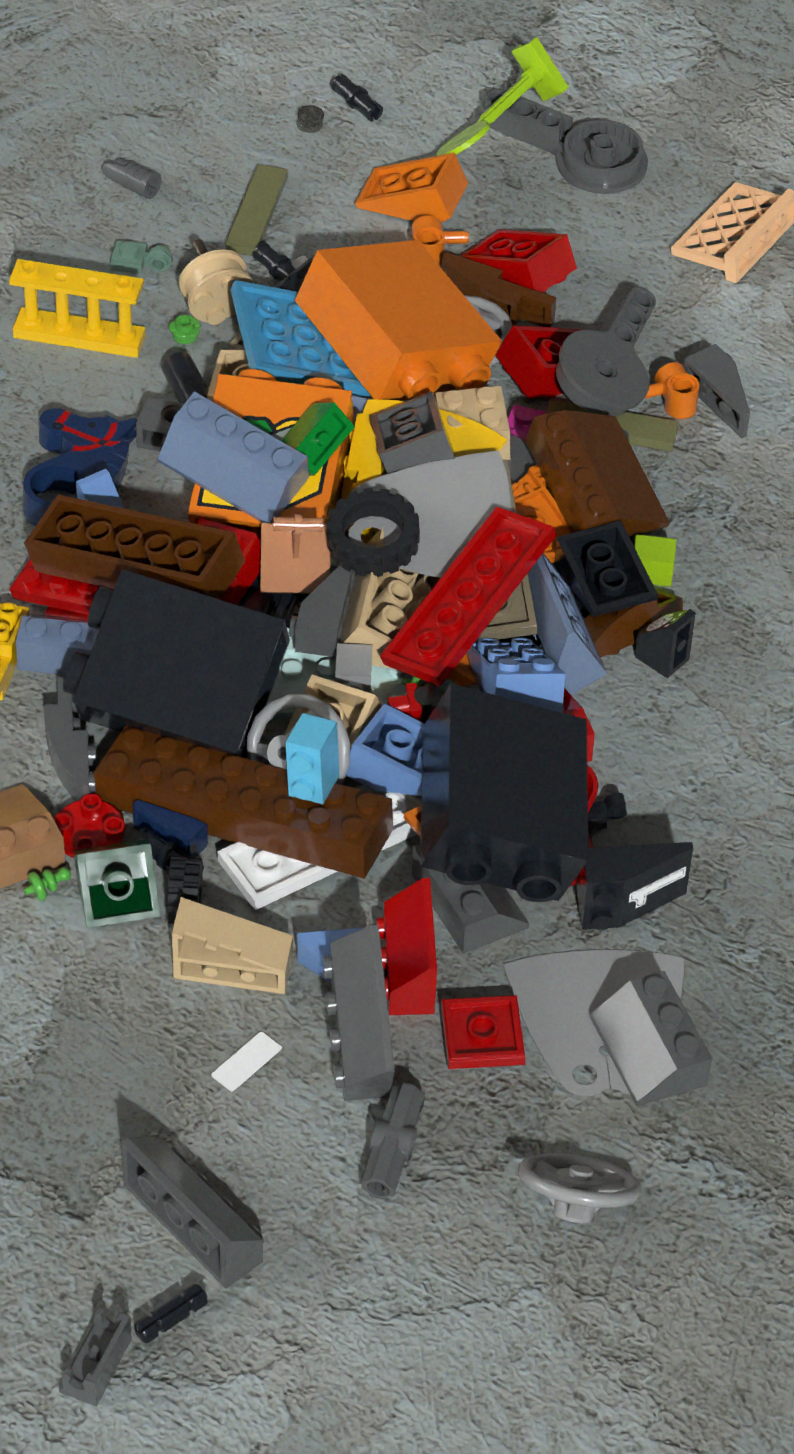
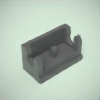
[59,1308,132,1406]

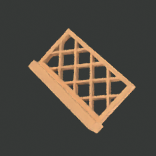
[671,182,794,283]

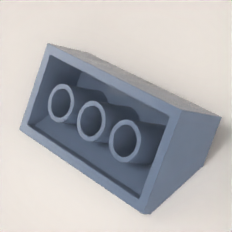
[158,391,309,523]
[528,553,607,695]
[16,614,99,675]

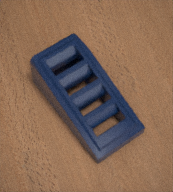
[133,800,208,858]

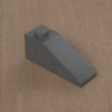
[684,344,750,439]
[289,563,356,657]

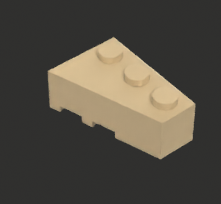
[172,897,293,994]

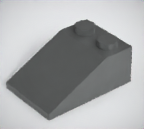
[370,391,455,474]

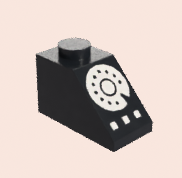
[635,609,696,679]

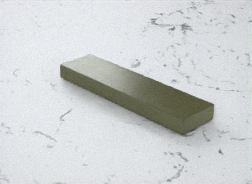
[226,164,288,256]
[546,399,679,452]

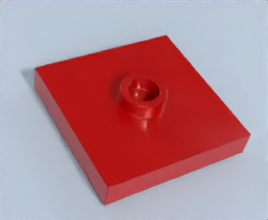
[441,995,526,1069]

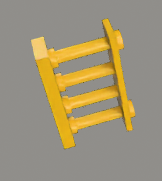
[9,259,146,358]

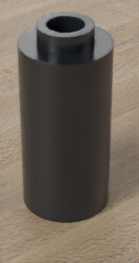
[162,352,209,404]

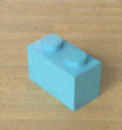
[286,713,339,804]

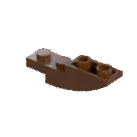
[442,252,556,327]
[584,590,683,658]

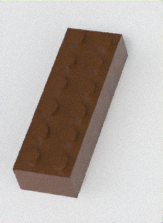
[24,494,245,600]

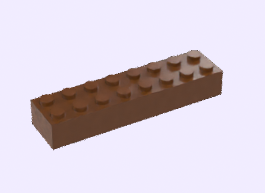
[94,726,393,879]

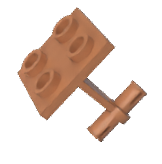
[260,514,330,594]

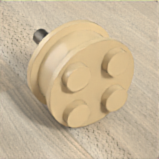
[179,239,255,325]

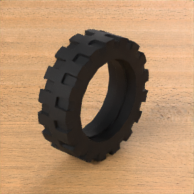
[326,488,420,577]

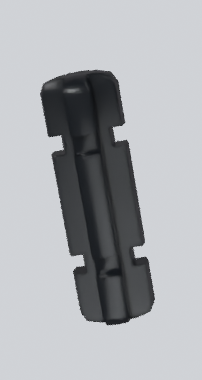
[134,1284,208,1343]

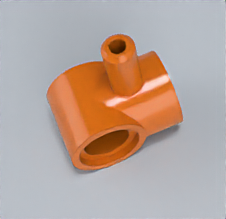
[412,215,469,267]
[644,362,700,419]

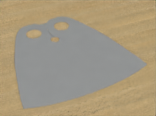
[349,450,512,578]
[503,950,684,1096]

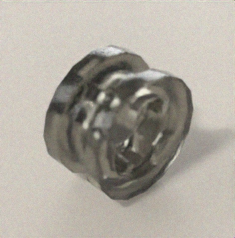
[296,105,324,133]

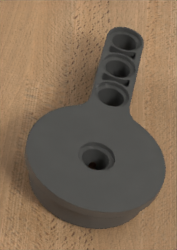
[485,89,648,194]
[556,286,656,417]

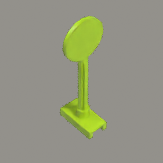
[436,37,569,156]

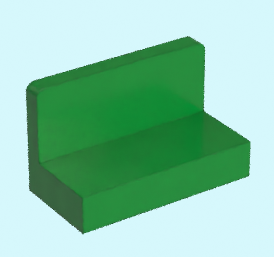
[281,402,355,476]

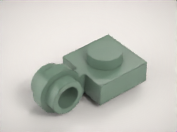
[110,240,173,274]

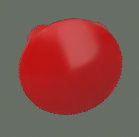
[53,794,125,858]

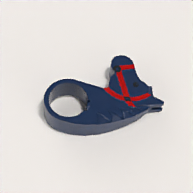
[23,408,137,526]

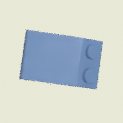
[346,703,424,796]

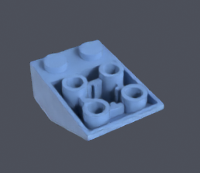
[467,637,566,713]

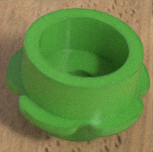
[169,315,201,344]

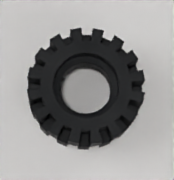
[167,857,203,924]

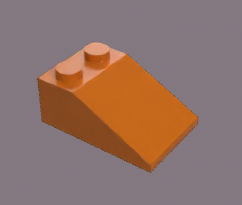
[355,153,468,222]

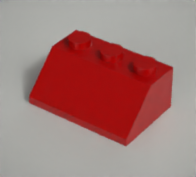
[376,878,437,1015]

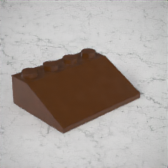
[525,410,670,536]

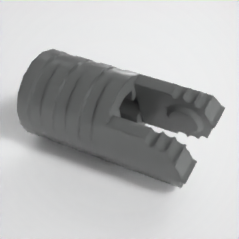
[102,158,161,199]

